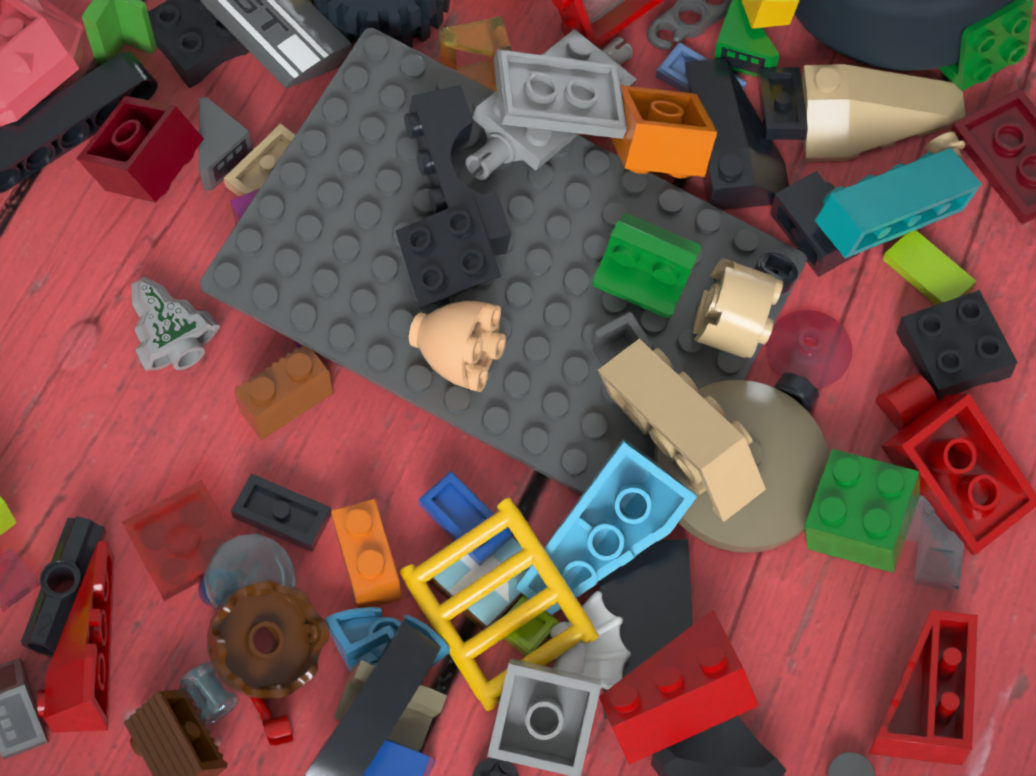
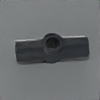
[21,516,106,657]

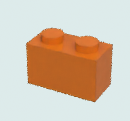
[331,499,402,608]

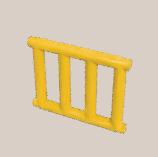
[399,498,599,711]

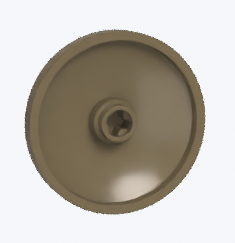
[654,380,830,553]

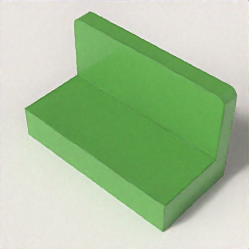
[82,0,157,65]

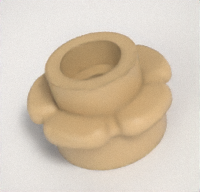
[925,132,965,159]

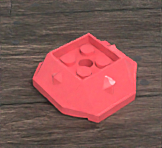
[0,0,88,127]

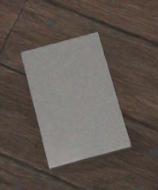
[493,49,627,139]

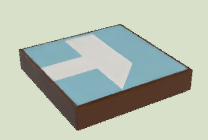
[428,535,530,631]

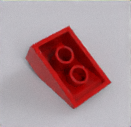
[881,393,1036,555]

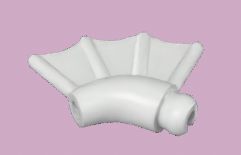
[550,591,631,689]

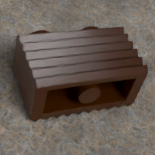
[124,689,228,776]

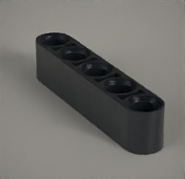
[0,51,158,194]

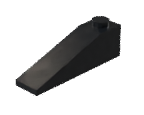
[684,58,789,210]

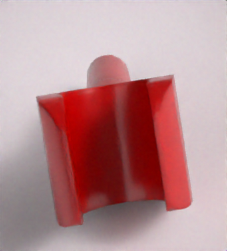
[249,697,294,746]

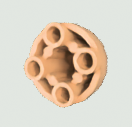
[409,301,506,392]

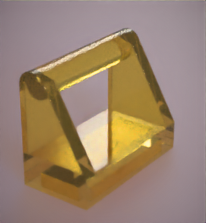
[439,16,512,92]

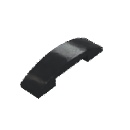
[303,621,441,776]

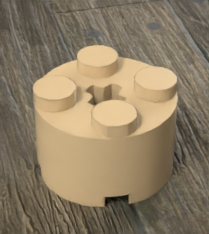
[693,258,783,358]

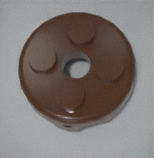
[207,580,329,698]

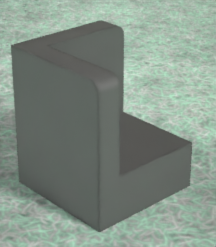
[591,312,654,365]

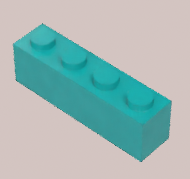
[815,148,982,259]

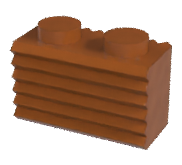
[235,345,334,440]

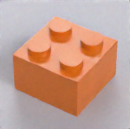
[610,85,717,178]

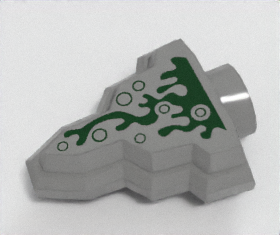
[131,276,220,371]

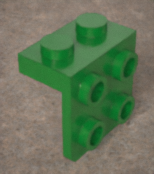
[938,0,1033,91]

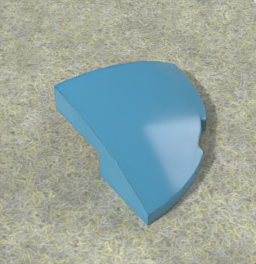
[324,607,450,672]

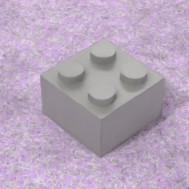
[487,658,601,776]

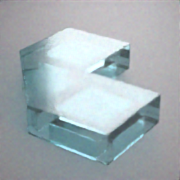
[905,496,964,591]

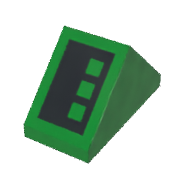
[714,0,780,77]

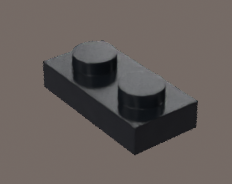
[757,67,808,140]
[231,473,332,552]

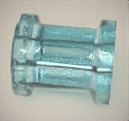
[179,662,239,725]

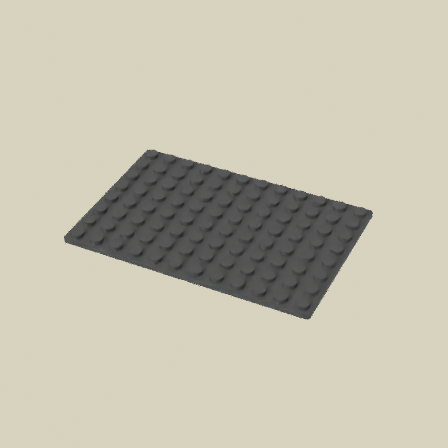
[200,28,807,495]

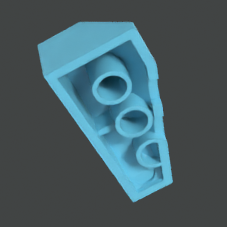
[515,438,697,615]

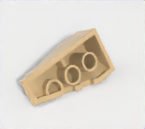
[801,64,966,162]

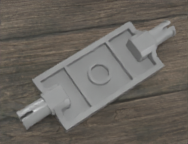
[466,29,637,180]

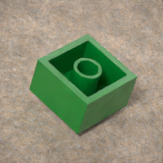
[804,449,920,573]

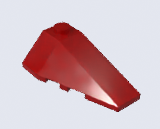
[37,541,114,733]

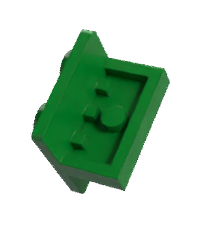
[592,213,701,318]

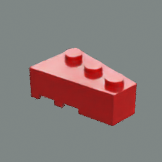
[868,609,978,765]
[599,610,759,765]

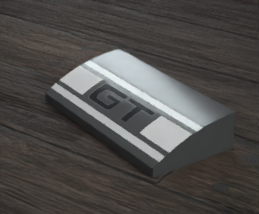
[200,0,352,89]

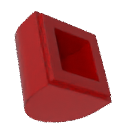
[875,373,938,431]

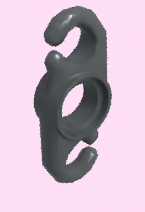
[646,0,731,50]

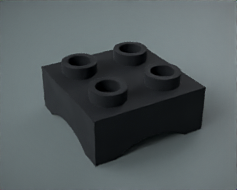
[148,0,250,89]
[896,290,1018,401]
[651,715,786,776]

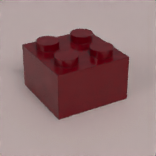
[76,96,204,203]

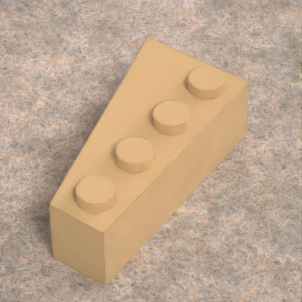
[598,339,766,522]

